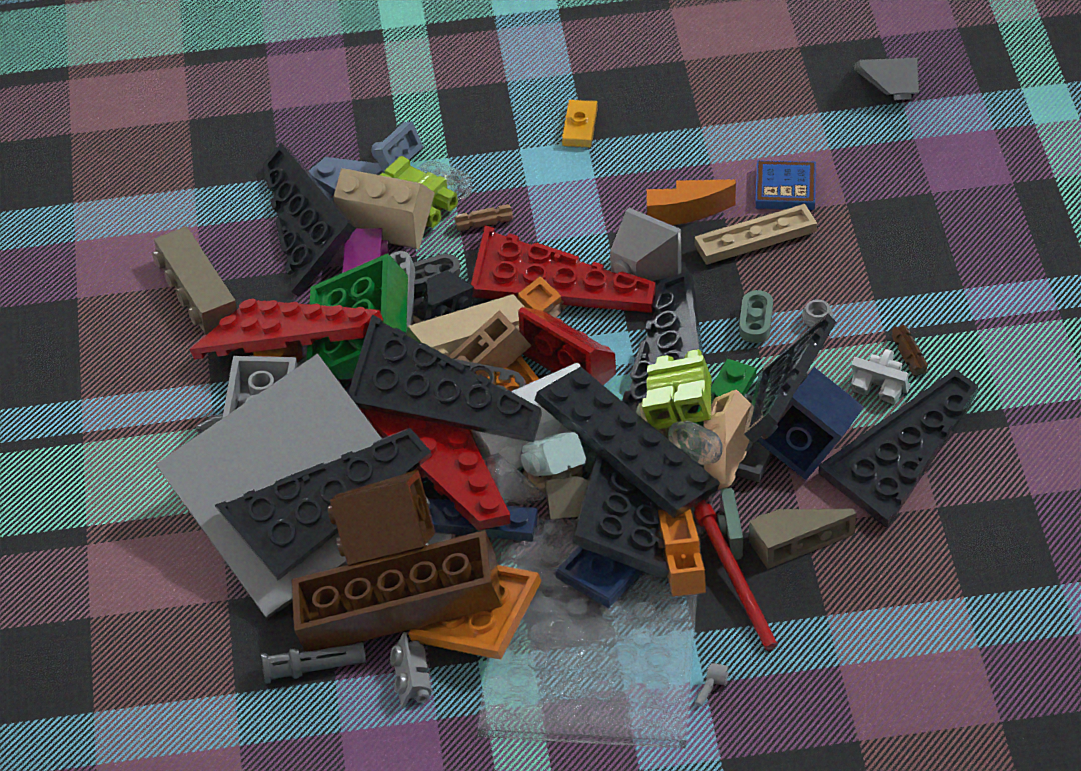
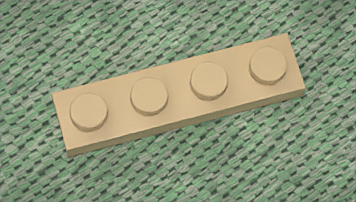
[694,204,817,265]

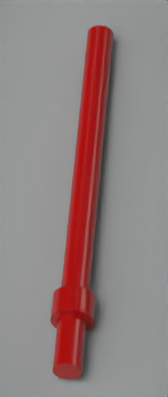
[694,499,778,651]

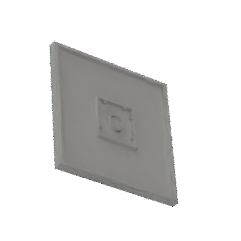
[156,354,430,620]

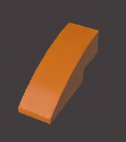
[647,179,736,225]
[658,509,706,597]

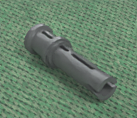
[261,642,366,684]

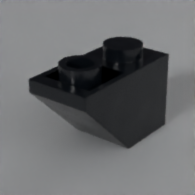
[422,270,474,321]

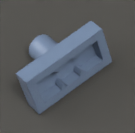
[372,121,423,174]

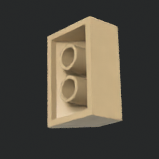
[334,168,435,250]

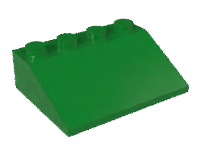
[307,253,408,379]

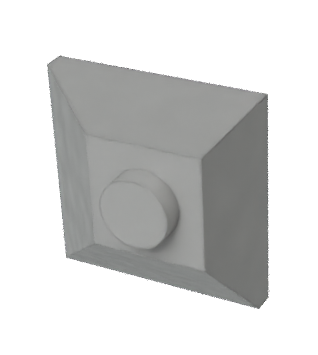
[854,58,919,100]
[610,208,681,281]

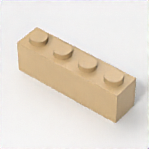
[407,294,524,356]

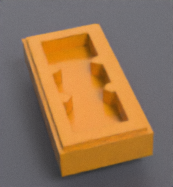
[562,100,597,148]

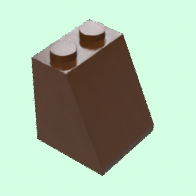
[328,470,436,565]

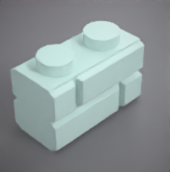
[521,432,586,476]

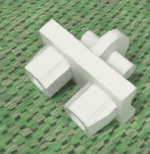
[851,349,910,404]

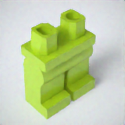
[380,156,458,229]
[642,349,712,430]

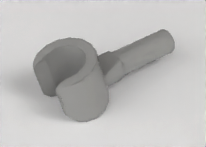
[694,663,728,707]

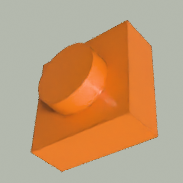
[518,276,561,313]

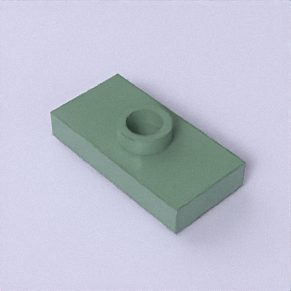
[717,488,743,560]

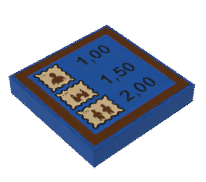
[755,160,816,210]

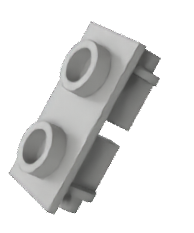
[390,633,432,708]

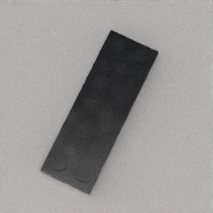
[534,366,720,518]

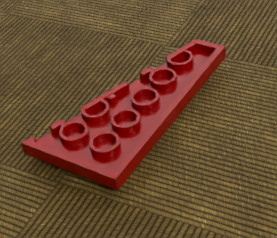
[471,225,656,312]
[189,299,384,360]
[359,408,510,531]

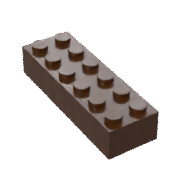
[292,530,502,652]

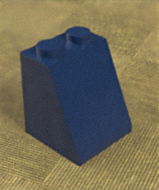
[757,367,864,480]

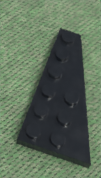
[263,143,356,297]
[622,271,704,412]
[348,314,542,442]
[744,314,836,443]
[215,428,432,581]

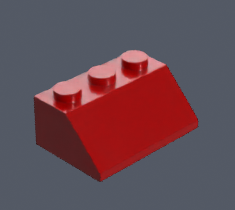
[518,307,616,386]

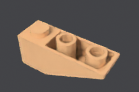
[704,389,751,490]

